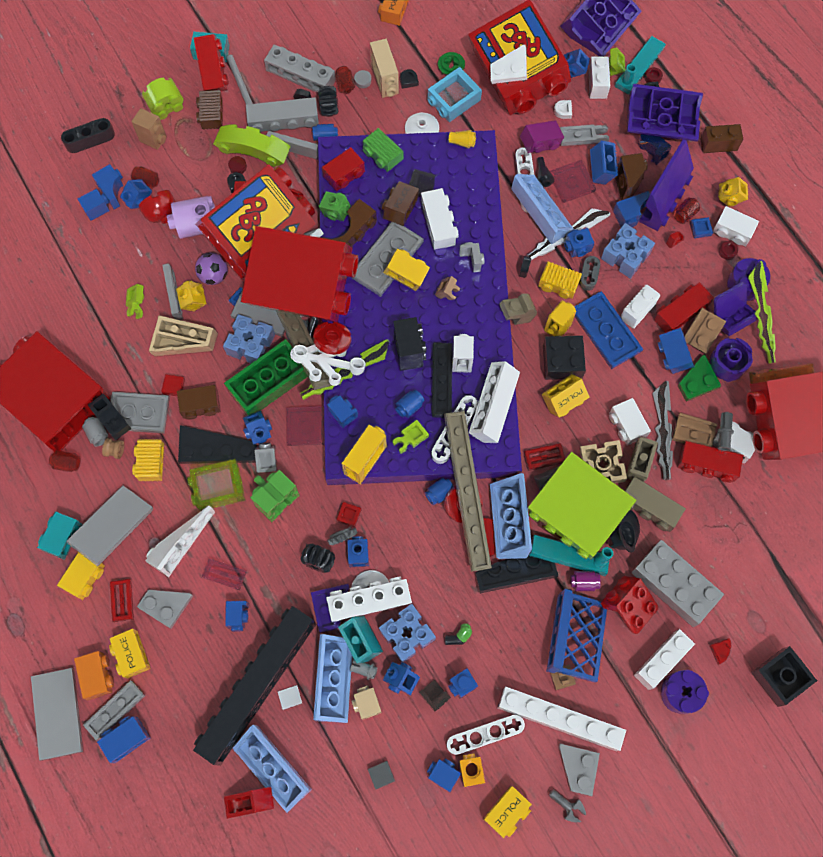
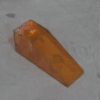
[749,363,814,384]

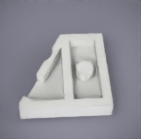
[491,45,527,84]

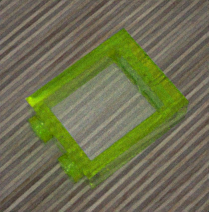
[187,459,246,511]

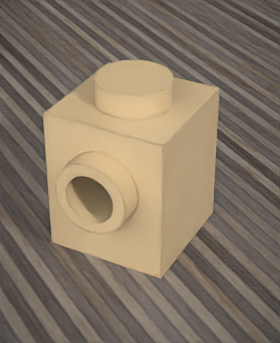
[352,686,382,720]

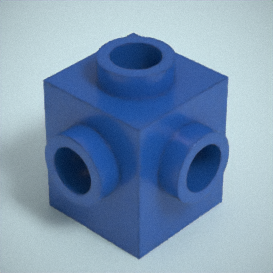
[564,49,590,78]
[120,179,152,209]
[564,228,594,258]
[243,411,272,444]
[383,662,420,696]

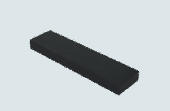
[432,343,452,418]

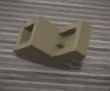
[499,294,537,325]

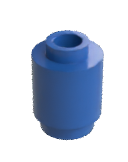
[313,124,338,141]
[395,390,425,418]
[424,478,454,505]

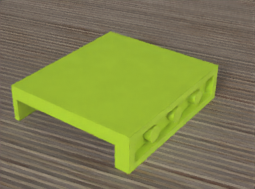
[528,452,637,559]

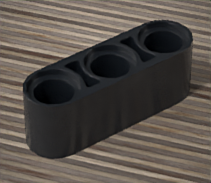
[61,118,115,153]

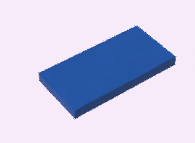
[574,291,643,370]

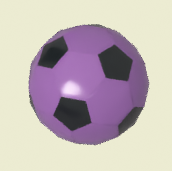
[195,252,228,285]

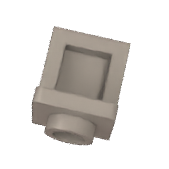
[459,242,484,272]

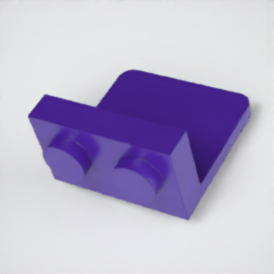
[714,282,758,336]

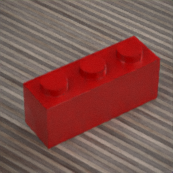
[194,34,229,91]
[654,282,714,333]
[677,441,744,483]

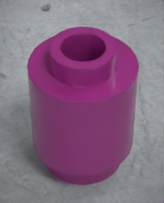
[570,571,601,591]

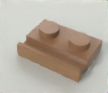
[685,308,726,354]
[672,413,717,447]

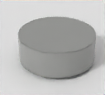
[354,70,372,88]

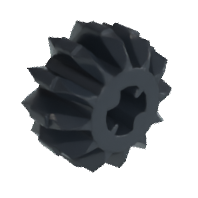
[318,86,339,116]
[300,543,335,573]

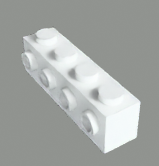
[469,361,520,443]
[326,577,412,622]

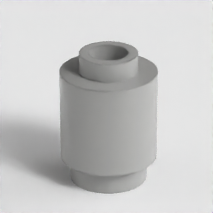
[82,417,108,447]

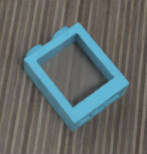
[427,67,482,122]

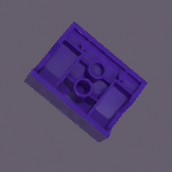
[560,0,642,57]
[627,84,703,142]
[639,139,694,231]

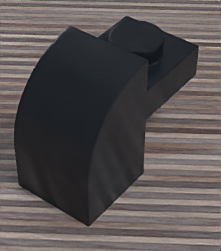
[88,393,131,440]

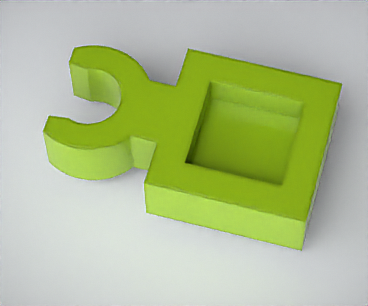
[393,420,429,454]

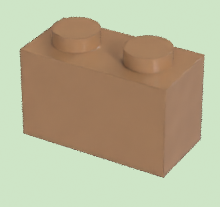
[131,108,167,150]

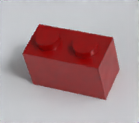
[322,147,365,192]

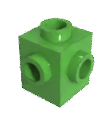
[319,191,351,221]

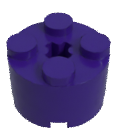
[727,258,770,301]
[709,338,753,382]
[661,670,709,714]

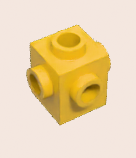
[718,177,748,207]
[176,281,207,312]

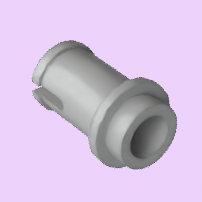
[350,659,378,680]

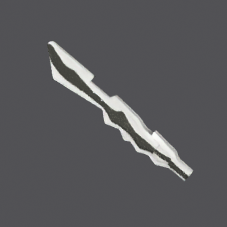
[527,208,611,260]

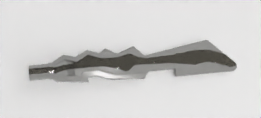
[652,381,673,480]

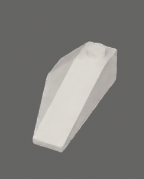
[145,506,215,577]

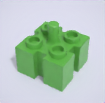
[250,470,300,522]

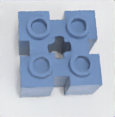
[601,223,655,279]
[223,314,275,364]
[379,604,436,663]

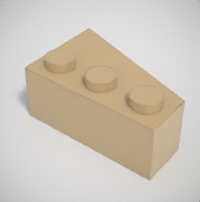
[149,316,218,356]

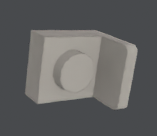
[255,443,277,473]

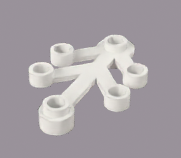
[290,344,366,386]

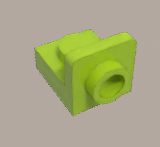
[609,47,625,76]

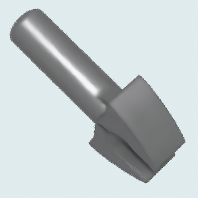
[549,789,586,822]

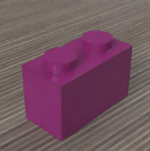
[520,120,564,153]

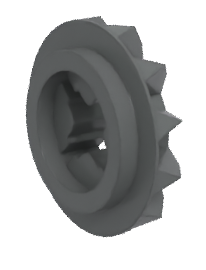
[327,526,357,546]

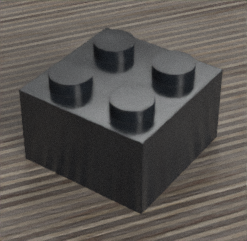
[393,317,427,371]
[543,336,586,380]
[751,646,818,707]

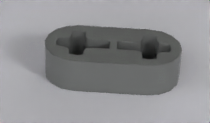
[580,256,600,291]

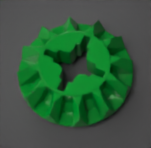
[438,52,465,75]

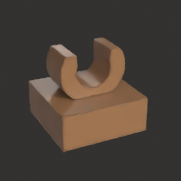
[435,276,460,300]
[550,664,576,691]

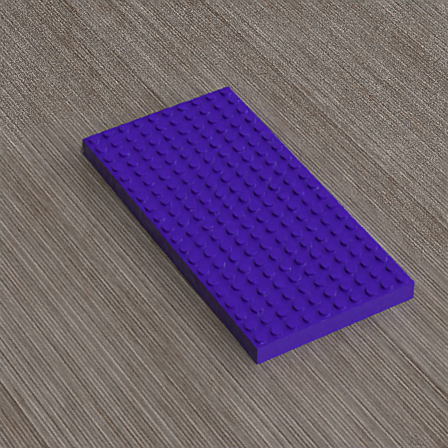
[318,130,522,485]

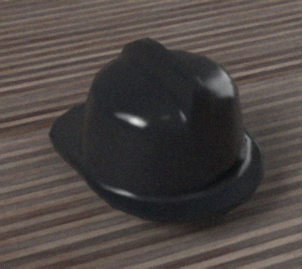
[609,510,640,553]

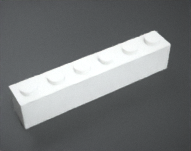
[497,687,626,751]

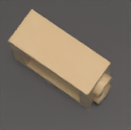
[370,38,399,98]

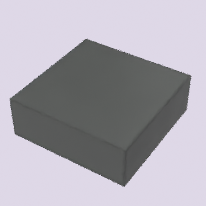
[368,761,395,790]

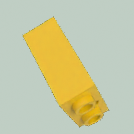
[342,425,387,485]

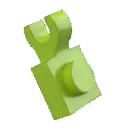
[126,284,144,320]

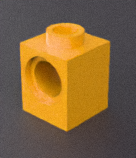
[459,753,485,787]

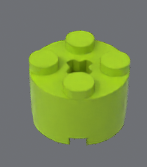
[142,78,183,120]

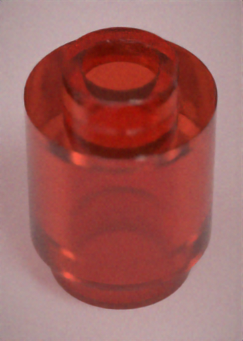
[335,66,355,94]
[131,166,159,189]
[674,197,700,224]
[49,450,81,472]

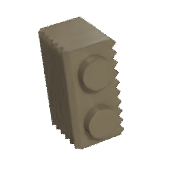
[626,437,658,482]

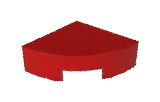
[666,231,684,248]
[710,638,732,665]

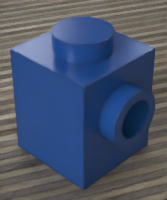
[77,188,109,221]
[347,536,369,567]
[448,668,478,699]
[427,758,461,792]

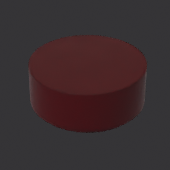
[644,67,663,83]
[228,156,247,174]
[719,241,738,260]

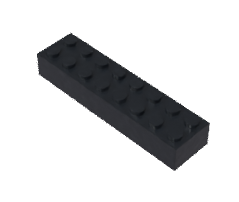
[193,606,316,766]

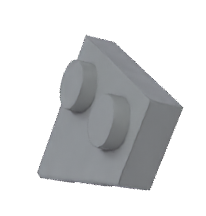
[137,590,193,629]
[559,744,600,796]

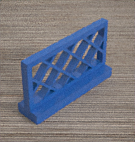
[546,589,607,683]

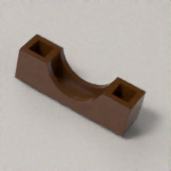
[322,199,377,248]

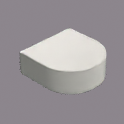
[554,100,572,119]

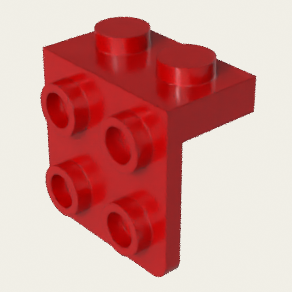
[601,576,658,634]

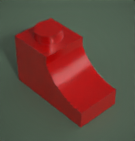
[224,787,274,819]

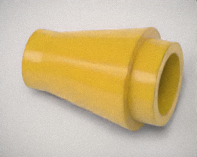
[449,130,476,148]

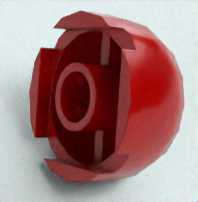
[139,190,175,224]

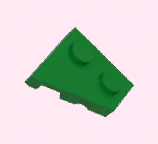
[678,355,721,402]

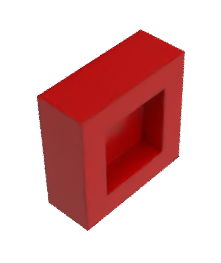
[161,374,185,396]
[336,502,362,528]

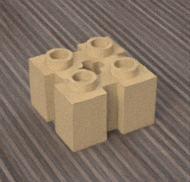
[579,440,627,483]

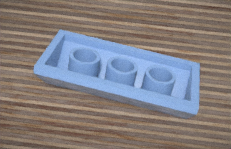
[511,174,574,244]
[490,473,532,559]
[313,634,352,723]
[233,724,312,813]

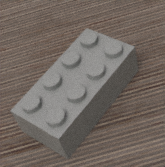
[631,540,724,627]

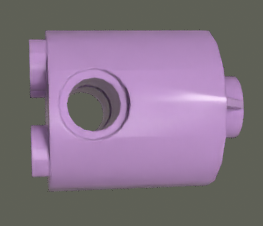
[167,196,215,239]

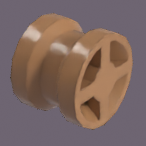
[102,438,124,459]

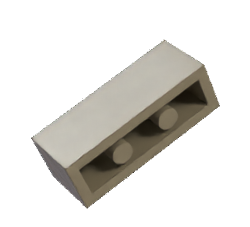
[625,477,686,532]

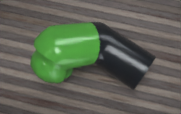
[445,623,472,645]

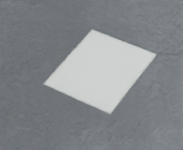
[278,685,302,710]

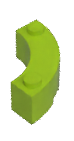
[213,125,291,167]

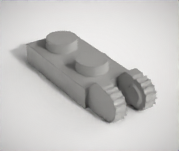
[560,125,609,146]

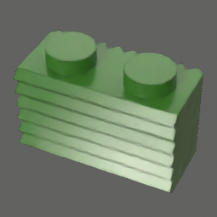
[363,128,404,172]

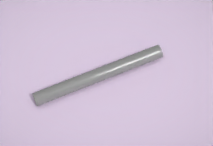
[227,55,253,105]

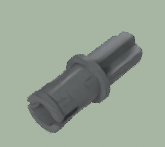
[718,412,734,451]

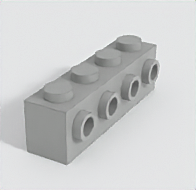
[264,45,336,93]
[246,97,319,132]

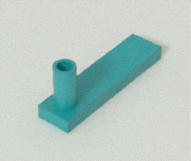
[615,36,666,95]
[529,535,614,576]

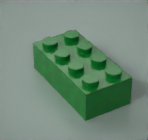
[224,339,308,416]

